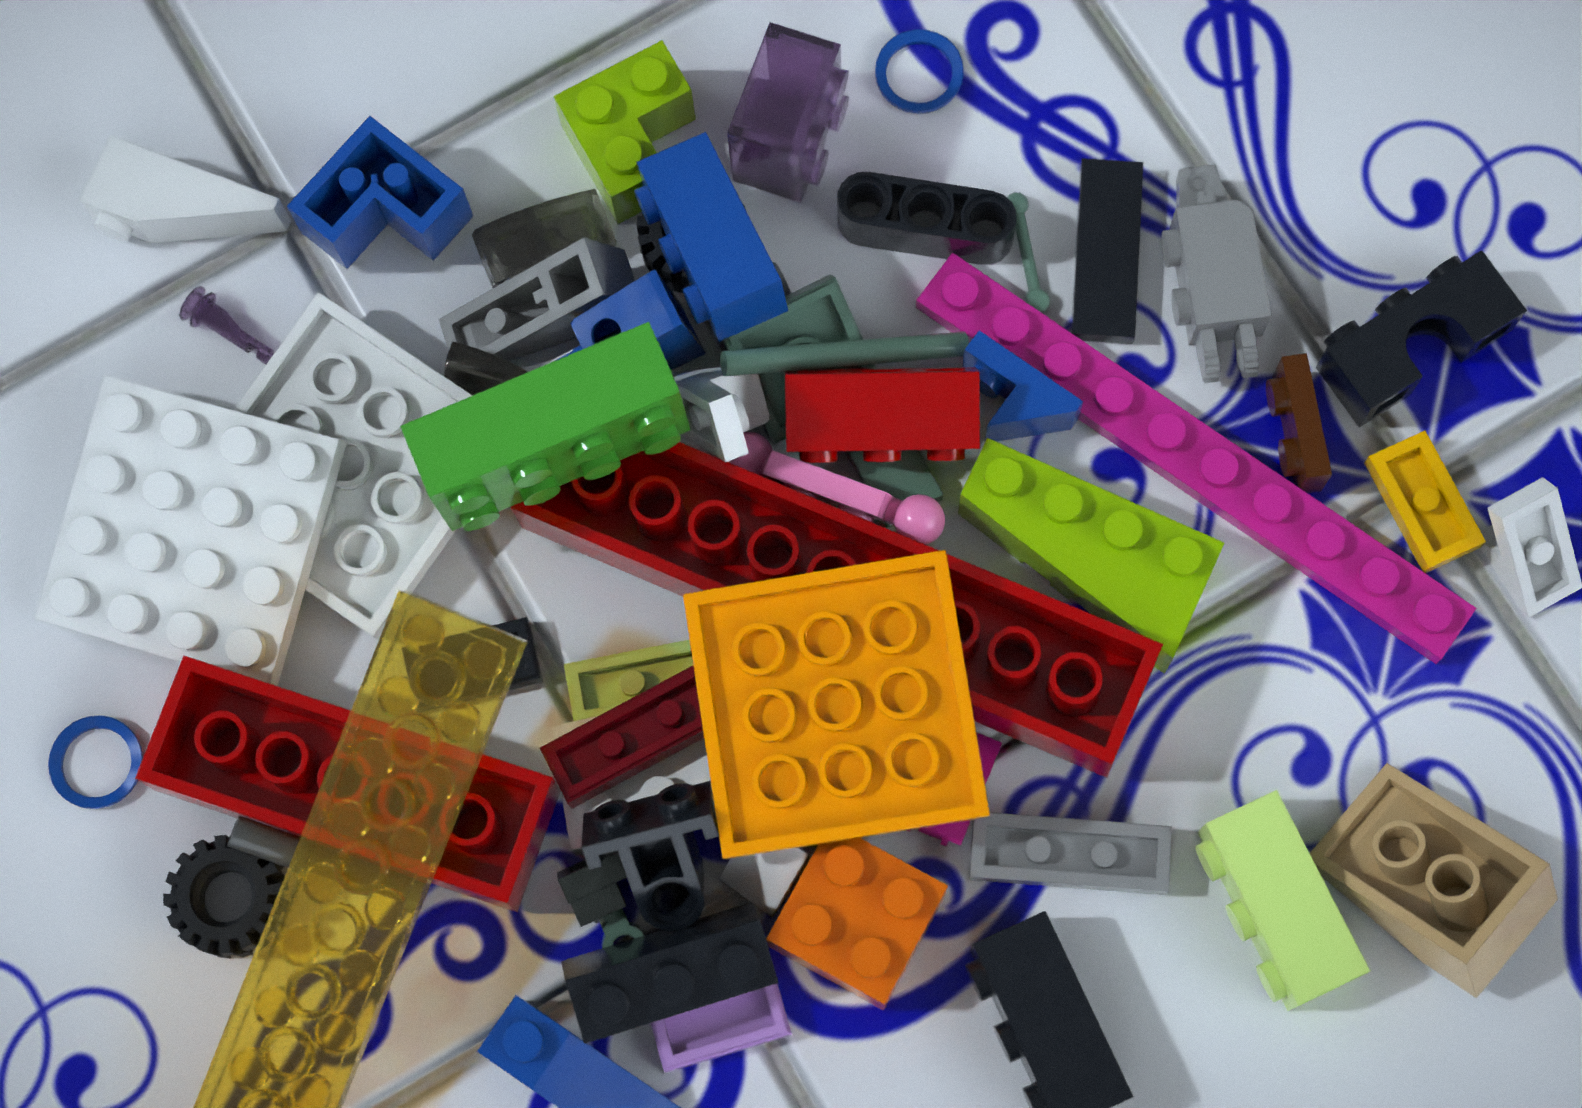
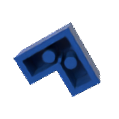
[287,116,474,269]

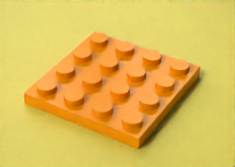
[683,550,990,859]

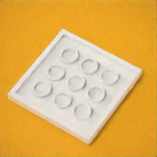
[234,292,473,640]
[35,375,347,686]

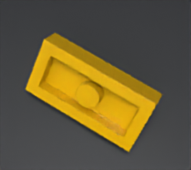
[1364,430,1486,573]

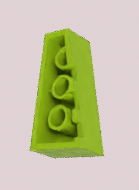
[958,438,1225,674]

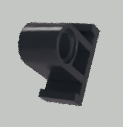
[581,781,719,931]

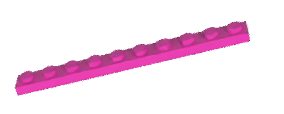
[916,252,1477,664]

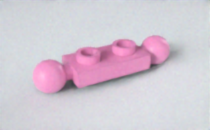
[728,432,945,545]

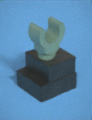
[557,851,645,948]

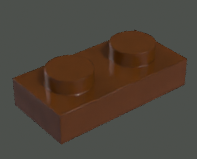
[1266,353,1332,493]

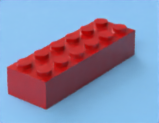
[135,655,561,912]

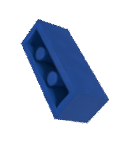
[634,132,788,342]

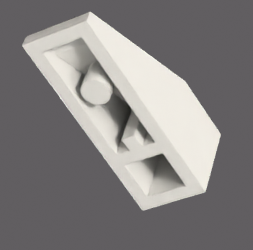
[80,135,291,243]

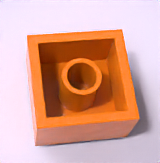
[766,838,948,1011]

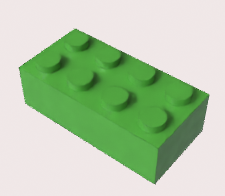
[400,322,691,531]

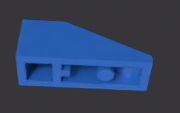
[477,995,681,1108]

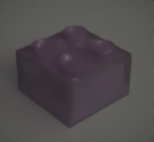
[727,22,849,203]

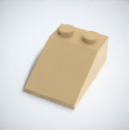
[1310,763,1558,998]

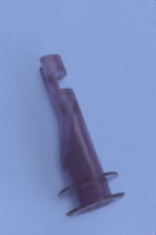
[179,286,274,365]

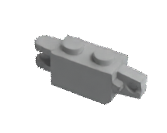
[1162,165,1272,383]

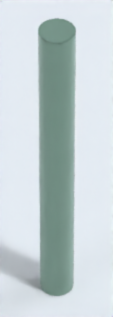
[720,332,969,376]

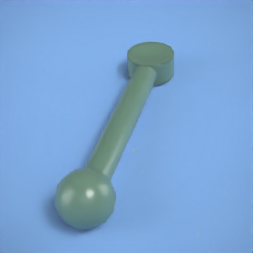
[1007,192,1050,314]

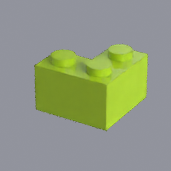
[553,40,696,225]

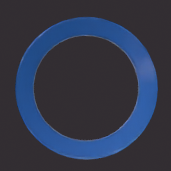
[875,29,964,114]
[48,715,143,809]

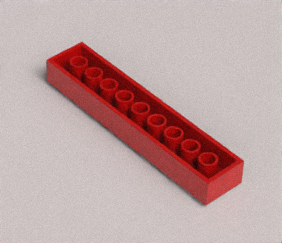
[511,442,1163,778]

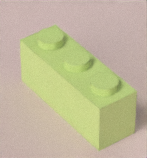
[1195,790,1370,1011]

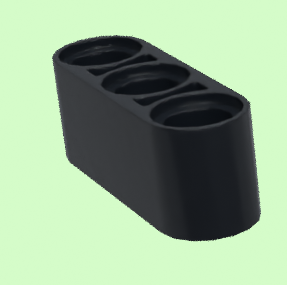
[837,172,1016,265]

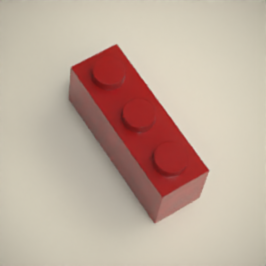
[785,367,980,463]

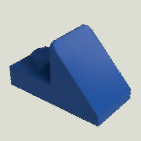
[962,330,1083,442]

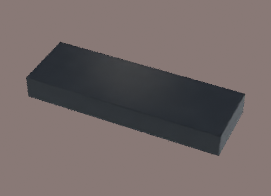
[1071,158,1143,344]

